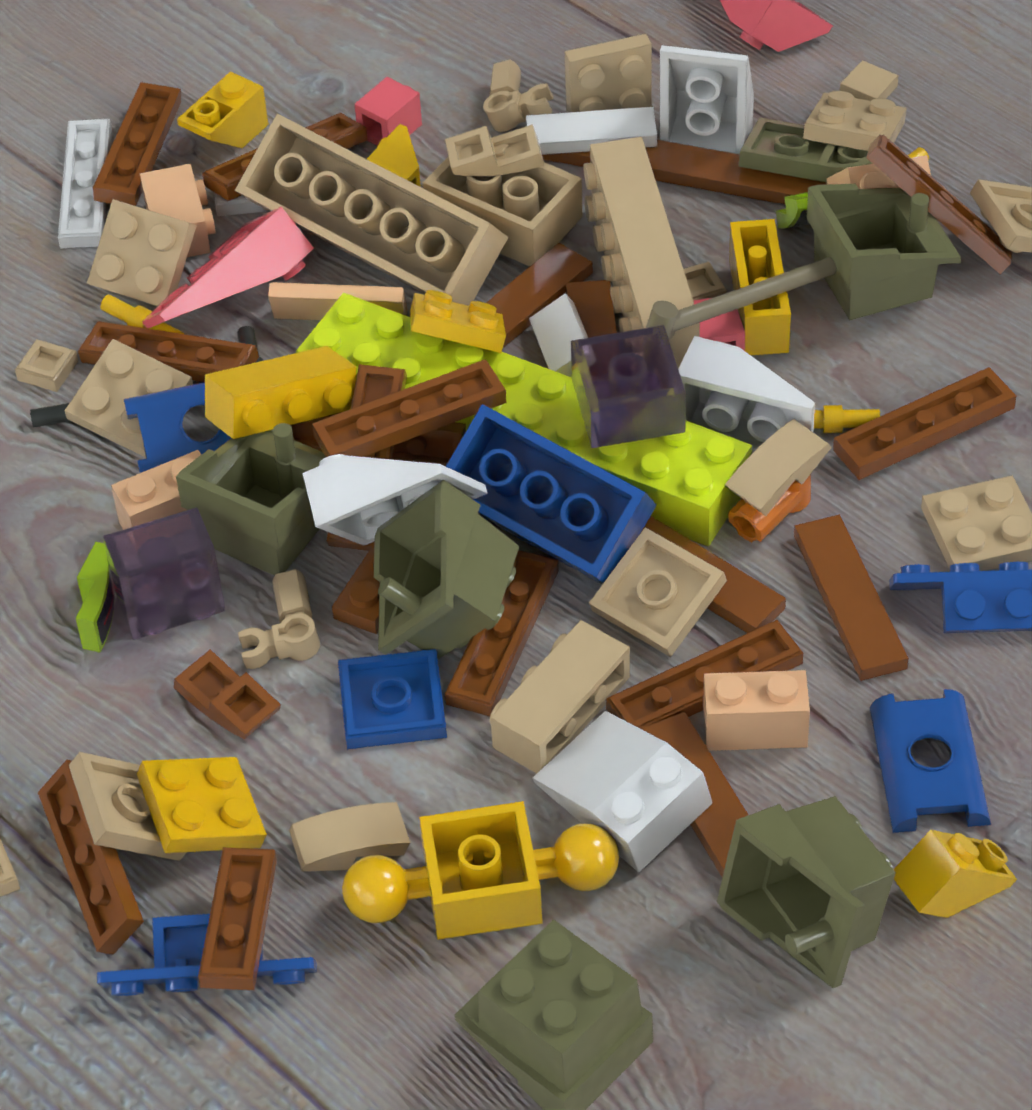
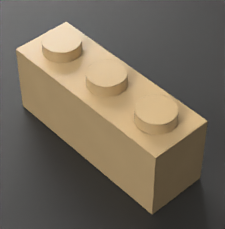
[490,620,630,774]

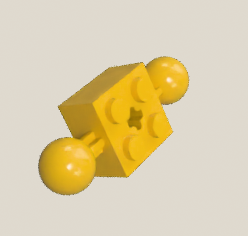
[342,801,619,940]

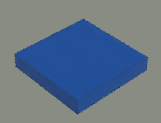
[338,649,447,749]

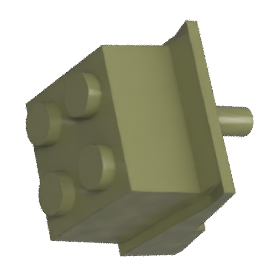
[807,184,961,320]
[176,423,326,576]
[374,480,519,659]
[717,796,896,988]
[454,919,653,1110]

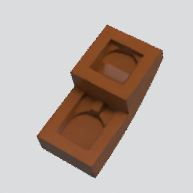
[173,649,281,739]

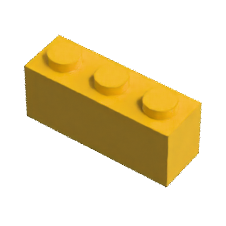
[729,219,791,355]
[205,346,356,439]

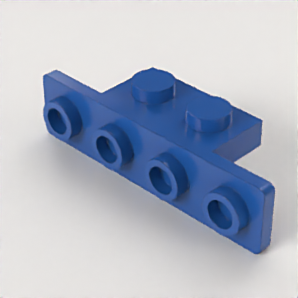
[889,562,1032,633]
[97,914,317,996]

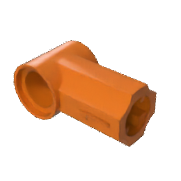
[728,474,811,543]

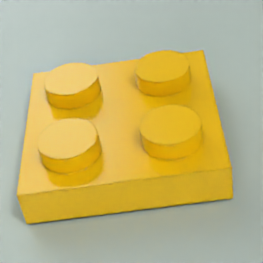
[410,290,506,353]
[137,757,267,853]

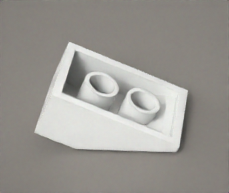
[660,45,754,154]
[675,336,815,453]
[303,454,488,545]
[533,711,713,872]

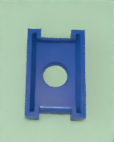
[124,382,231,473]
[870,689,991,833]

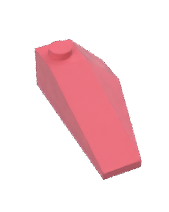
[720,0,833,52]
[142,206,314,329]

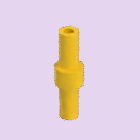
[100,294,184,334]
[814,405,880,433]

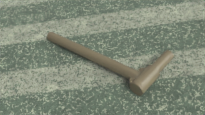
[634,257,836,385]

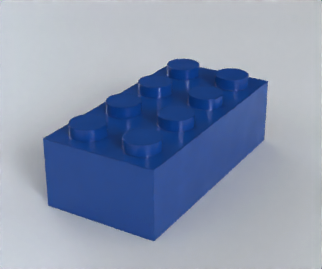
[446,404,657,584]

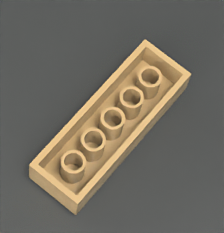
[235,113,508,306]
[583,137,700,394]

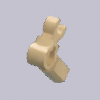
[483,60,553,132]
[238,569,320,669]

